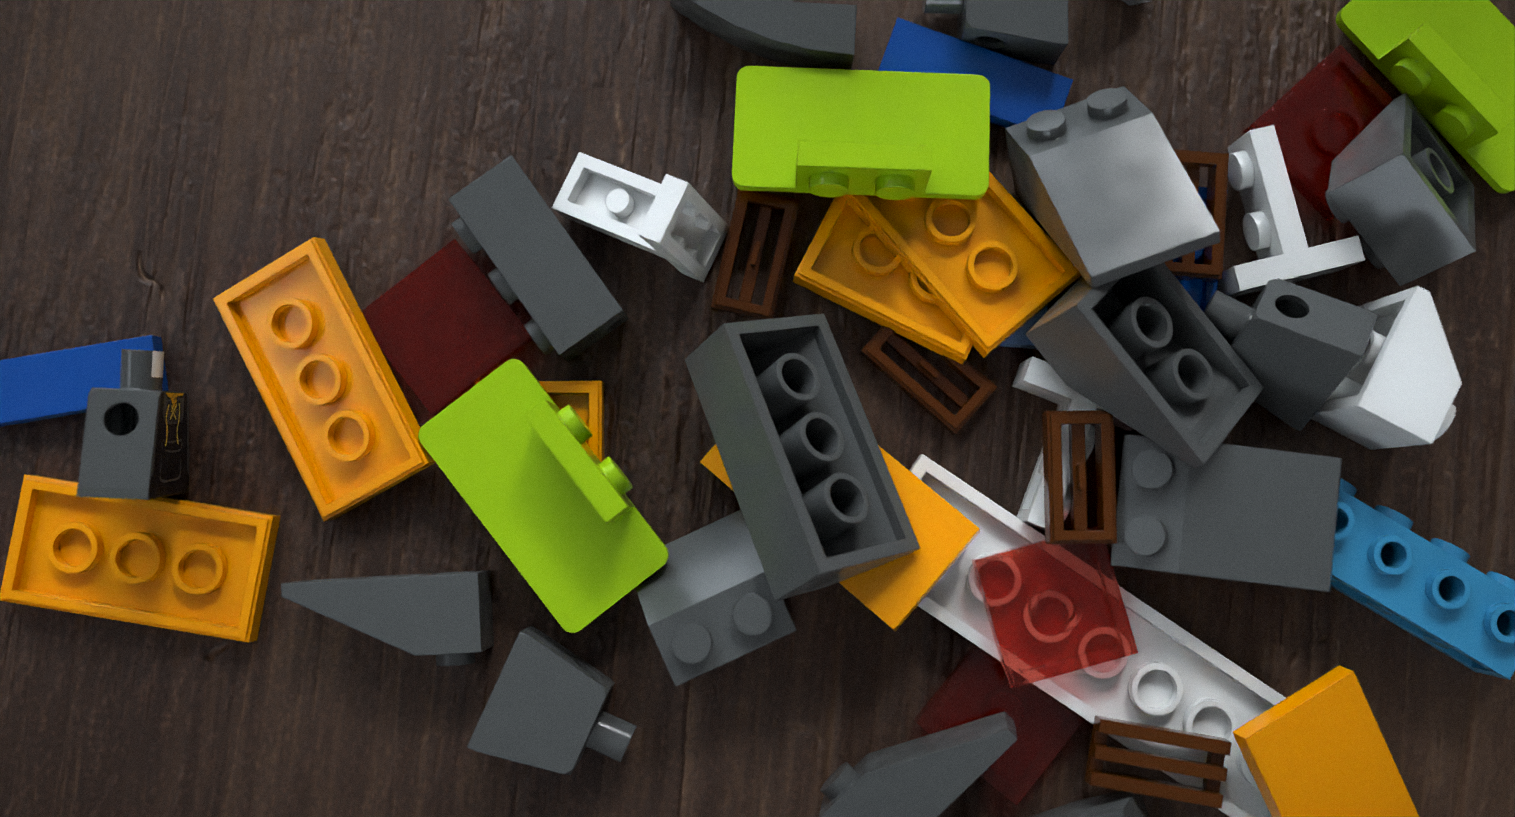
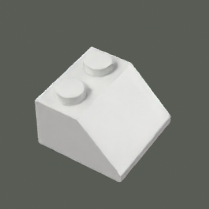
[1311,286,1462,450]

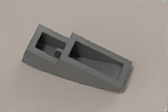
[670,0,857,70]

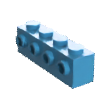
[1331,479,1515,680]

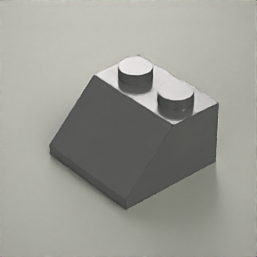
[1325,93,1476,286]
[635,510,797,686]

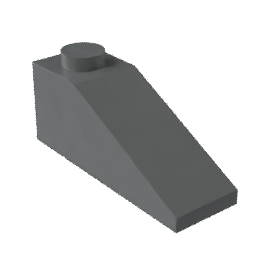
[281,570,494,666]
[819,711,1018,817]

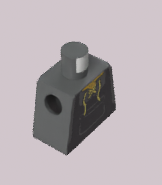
[77,349,189,500]

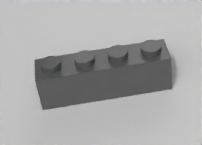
[685,313,920,601]

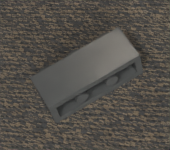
[448,155,629,362]

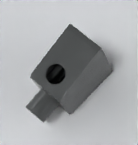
[922,0,1068,64]
[1203,278,1378,431]
[467,626,637,775]

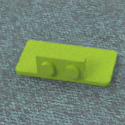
[1336,0,1515,194]
[732,66,990,200]
[418,359,669,633]

